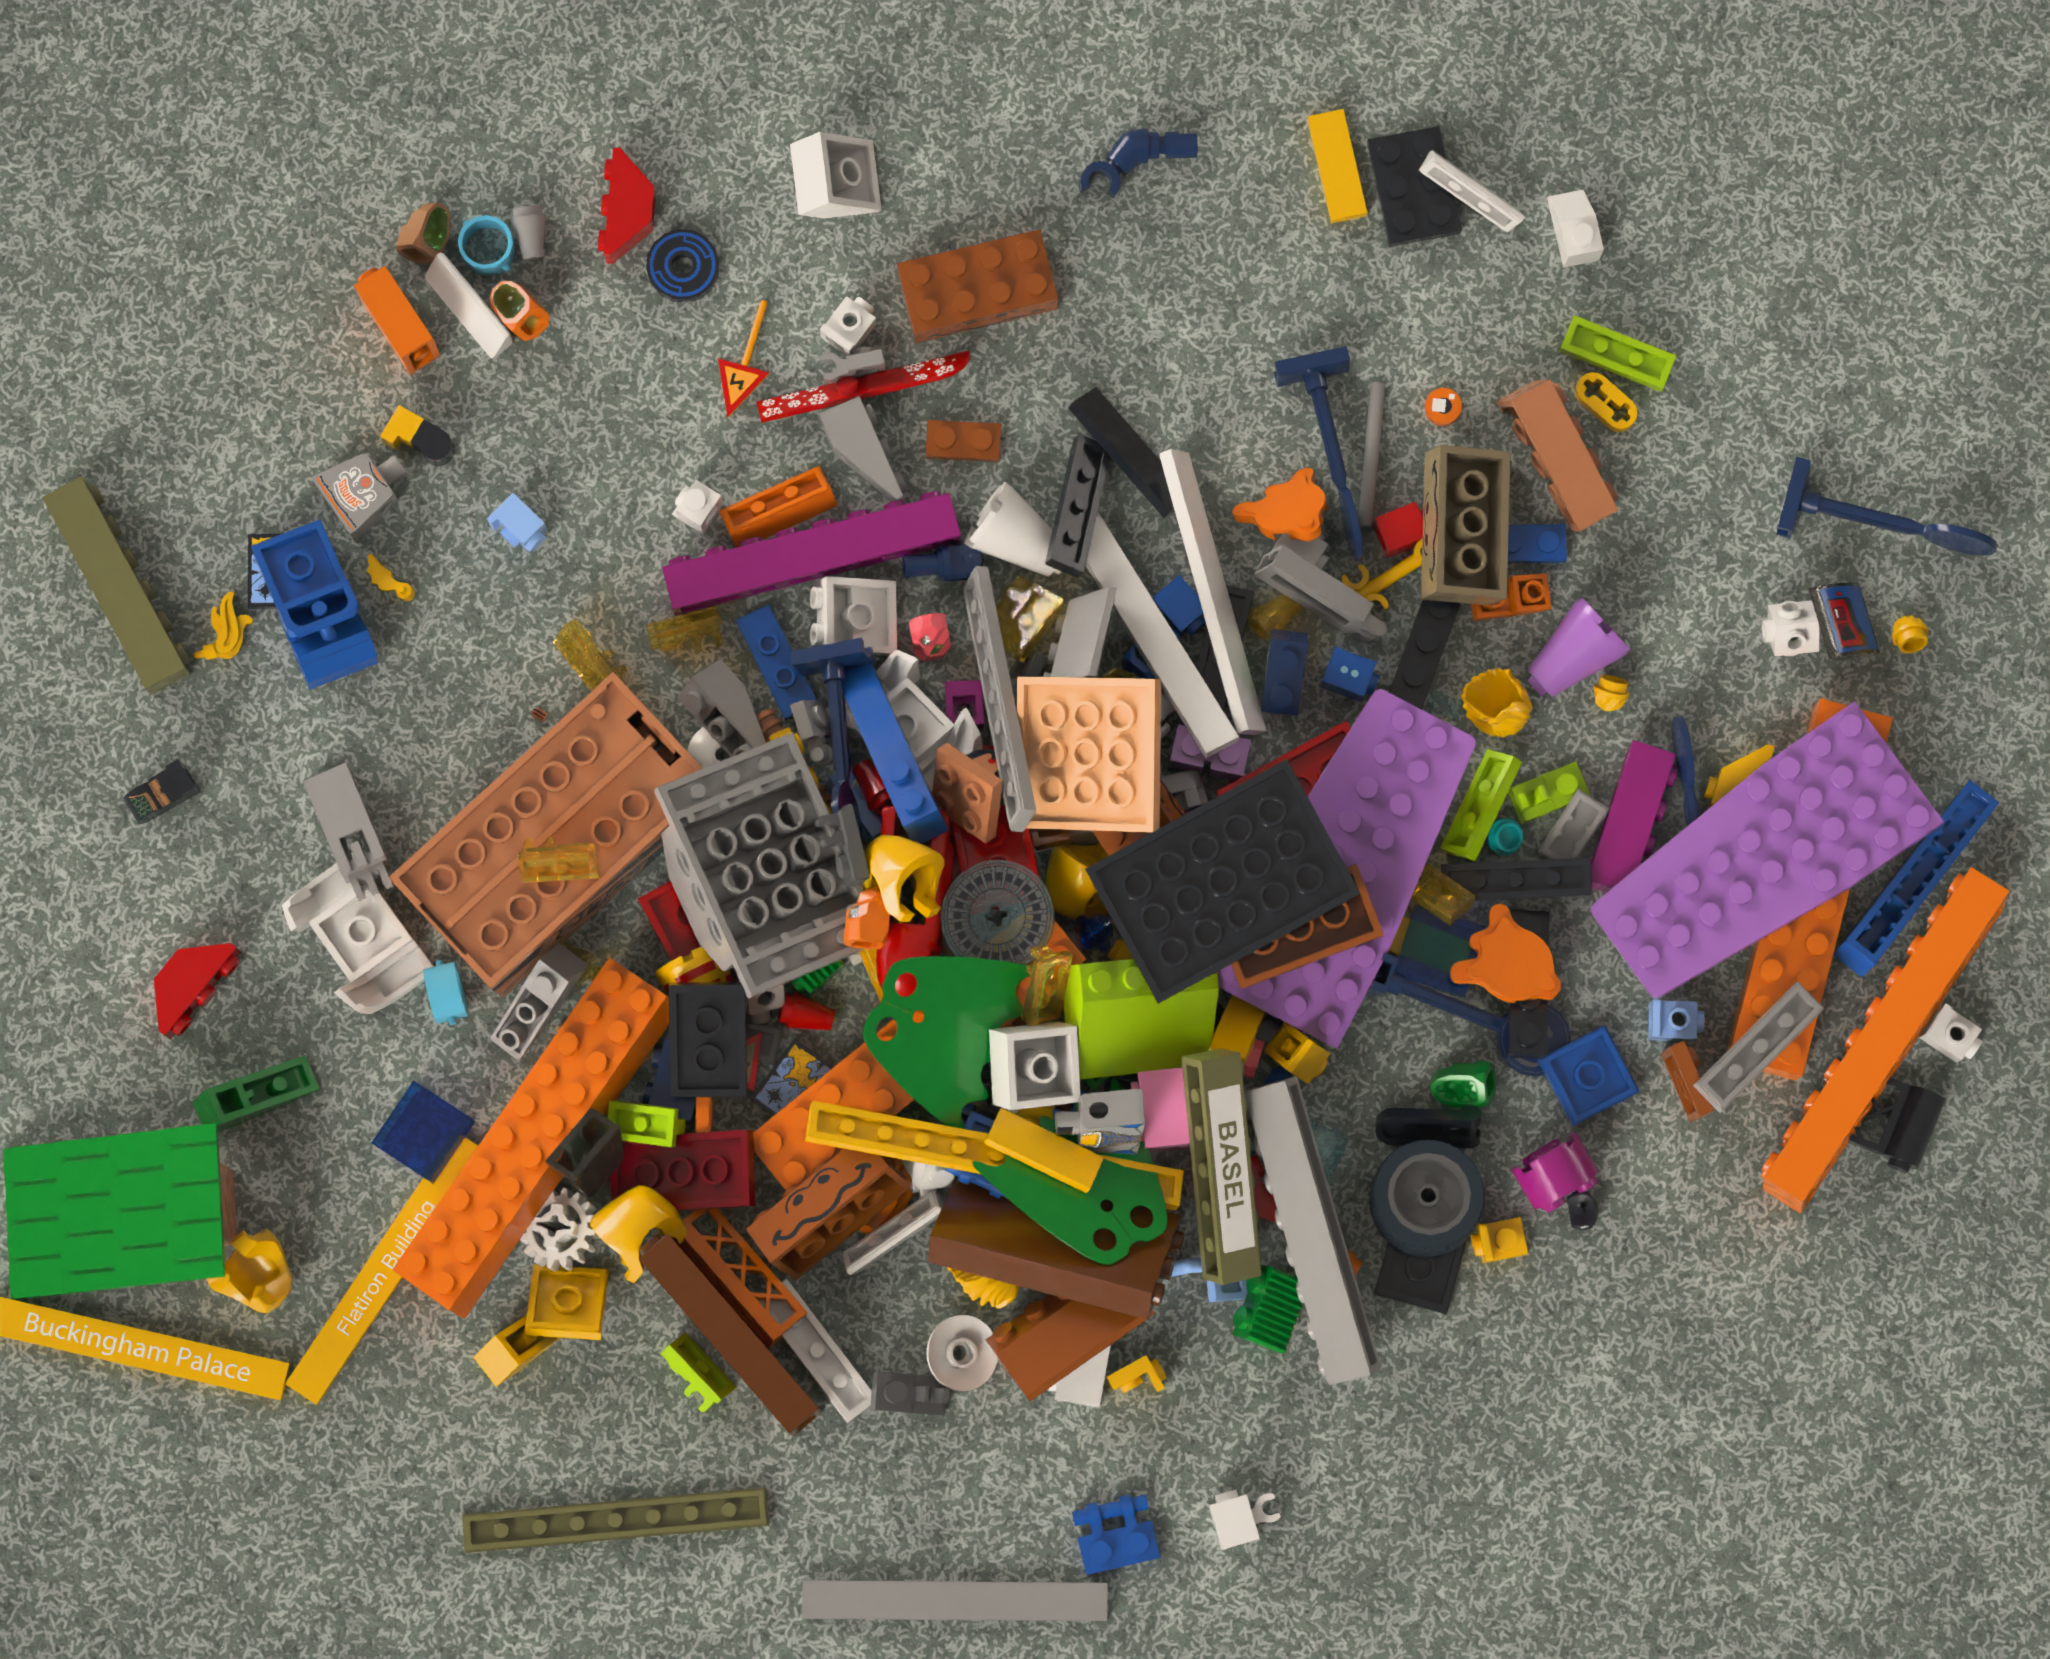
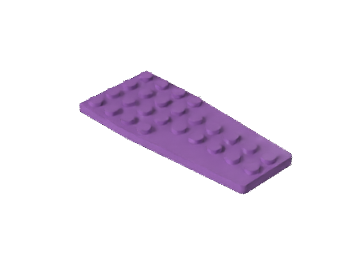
[1217,689,1476,1049]
[1591,701,1944,999]

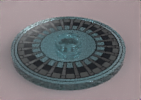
[941,860,1055,965]

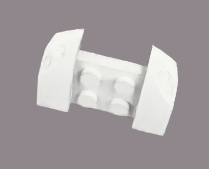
[845,650,982,792]
[282,852,434,1014]

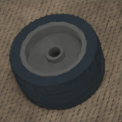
[1369,1140,1485,1257]

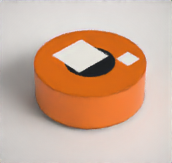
[1424,388,1462,427]

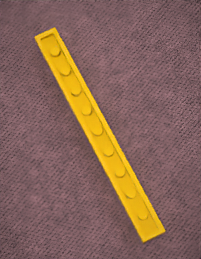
[805,1101,1184,1211]

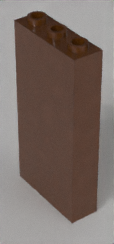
[928,1176,1185,1320]
[638,1233,822,1437]

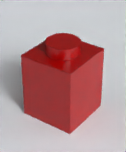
[1372,501,1423,559]

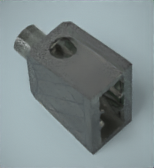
[545,1107,624,1198]

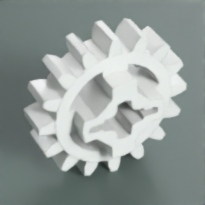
[520,1188,600,1272]

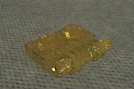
[996,575,1066,663]

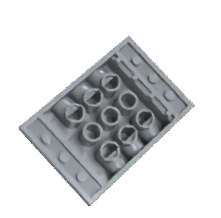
[654,733,865,999]

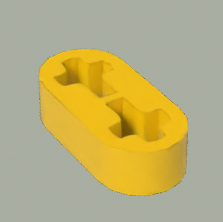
[1575,372,1637,432]

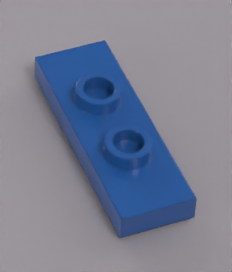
[736,604,817,720]

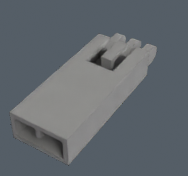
[1254,545,1387,643]
[303,762,394,901]

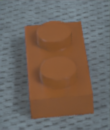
[926,420,1001,462]

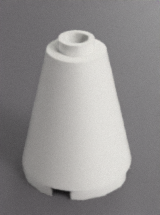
[964,482,1062,577]

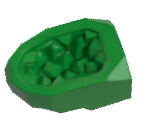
[1429,1061,1496,1108]

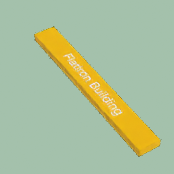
[285,1131,478,1405]

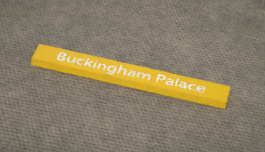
[0,1297,291,1401]

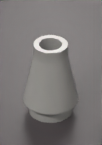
[510,205,546,260]

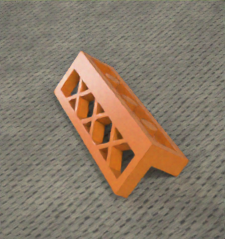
[671,1209,808,1350]

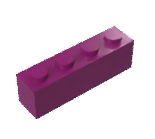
[1592,740,1679,893]

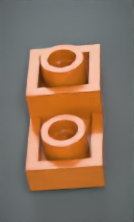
[1470,573,1552,621]

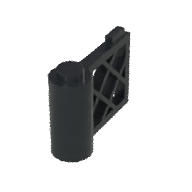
[1839,1058,1946,1173]

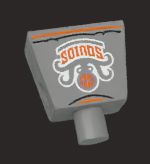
[311,453,407,541]

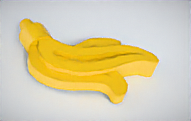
[193,592,253,660]

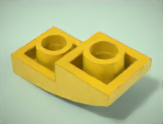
[1209,995,1267,1065]

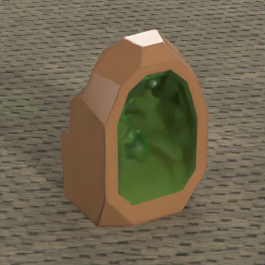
[396,202,451,264]

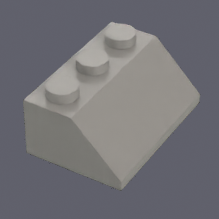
[1043,586,1117,678]

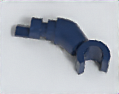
[1078,128,1198,198]

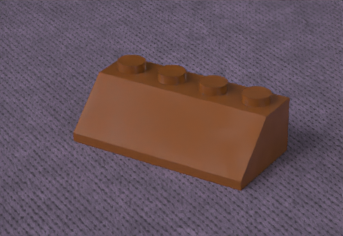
[985,1294,1155,1401]

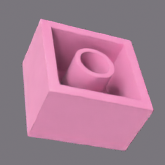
[1129,1068,1190,1153]

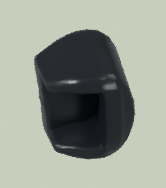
[1567,1190,1598,1230]

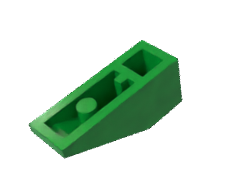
[192,1055,320,1132]

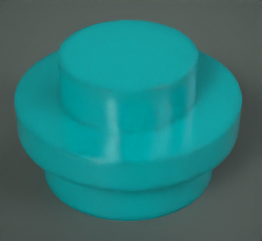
[1486,818,1523,856]

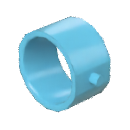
[458,215,516,276]
[423,960,468,1025]

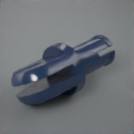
[902,544,984,582]

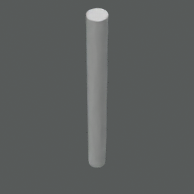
[1358,382,1385,529]

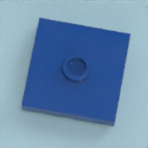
[1538,1025,1640,1126]

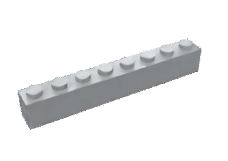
[1244,1076,1381,1385]

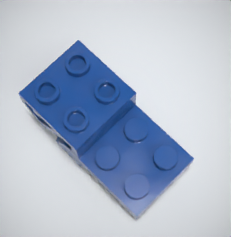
[251,519,379,690]

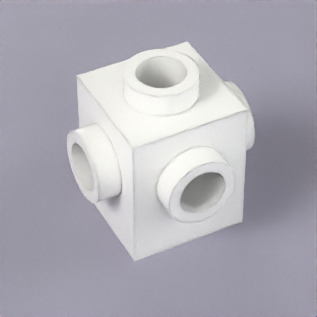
[1762,600,1820,656]

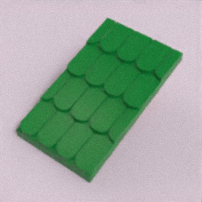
[3,1123,237,1300]

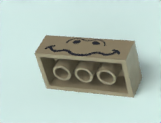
[1421,445,1510,606]

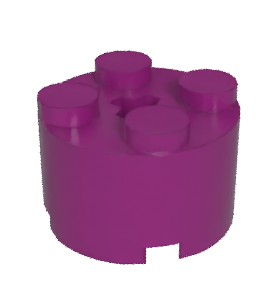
[1511,1131,1599,1213]

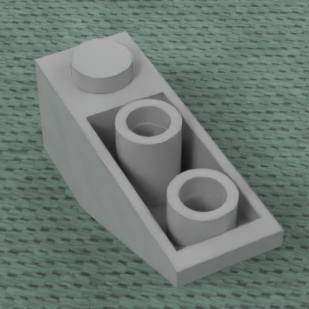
[819,396,907,502]
[677,659,766,757]
[490,943,588,1061]

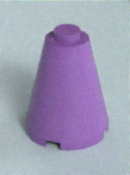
[1527,596,1631,697]

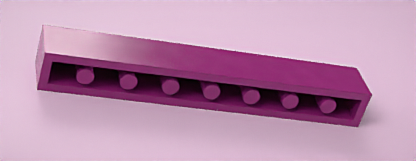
[662,491,961,616]

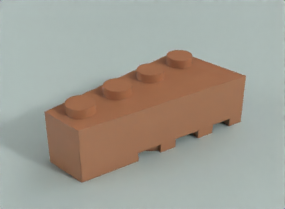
[1496,379,1618,531]

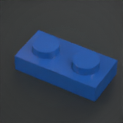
[1508,524,1567,563]

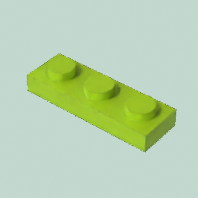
[1559,315,1676,392]
[1440,749,1522,862]

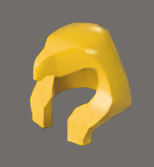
[862,834,944,922]
[1044,843,1109,921]
[590,1185,687,1283]
[207,1228,293,1313]

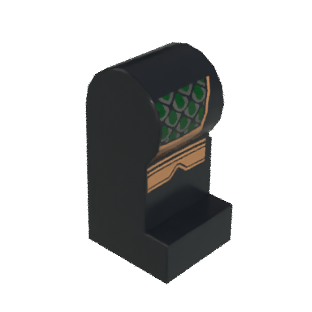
[123,759,201,824]

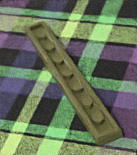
[462,1487,769,1553]

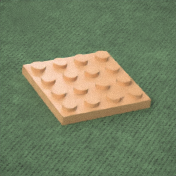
[1017,677,1161,832]

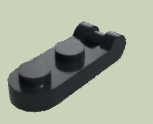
[1375,1105,1482,1148]

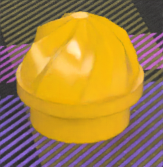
[1892,615,1929,653]
[1593,674,1630,712]

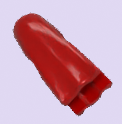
[876,806,956,997]

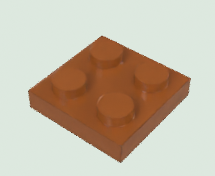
[1661,1041,1714,1123]

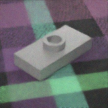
[1537,789,1610,859]

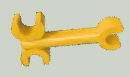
[1341,539,1423,614]

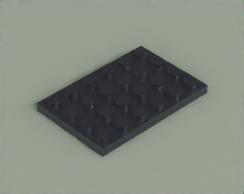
[1085,759,1360,1004]

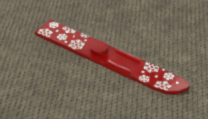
[756,351,971,423]

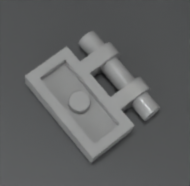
[790,700,851,766]

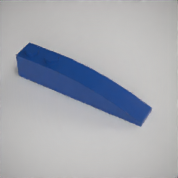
[843,663,949,844]
[1833,780,1999,977]

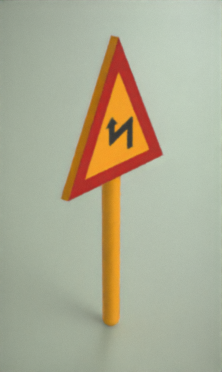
[718,300,770,418]

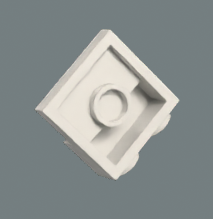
[810,576,897,656]

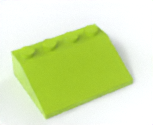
[1060,959,1219,1080]

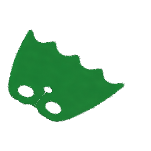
[863,956,1039,1129]
[972,1078,1167,1265]

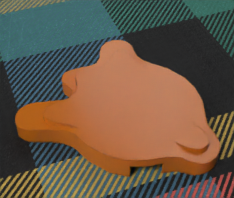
[1232,468,1329,542]
[1450,904,1561,1003]

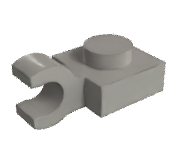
[819,347,885,383]

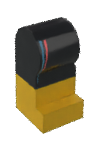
[380,405,455,466]

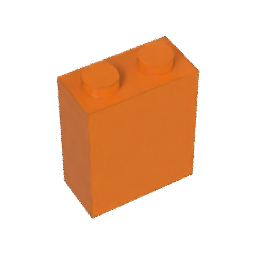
[354,266,441,375]

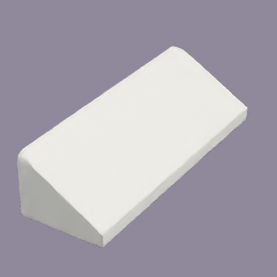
[1419,150,1525,232]
[425,252,513,359]
[842,1190,944,1275]

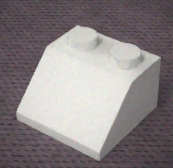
[790,132,882,219]

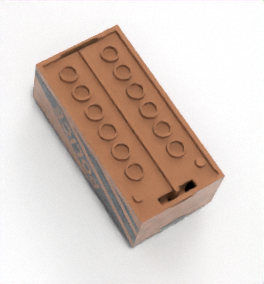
[388,672,703,998]

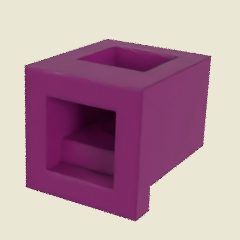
[945,680,984,729]

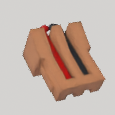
[532,707,548,722]

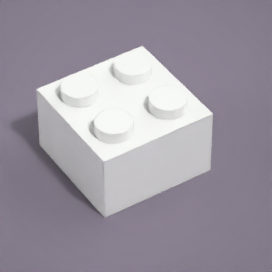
[989,1021,1080,1110]

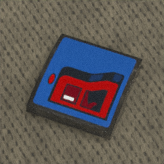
[1809,582,1880,661]

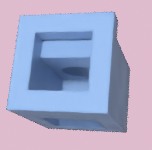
[487,493,547,553]
[1648,999,1705,1042]

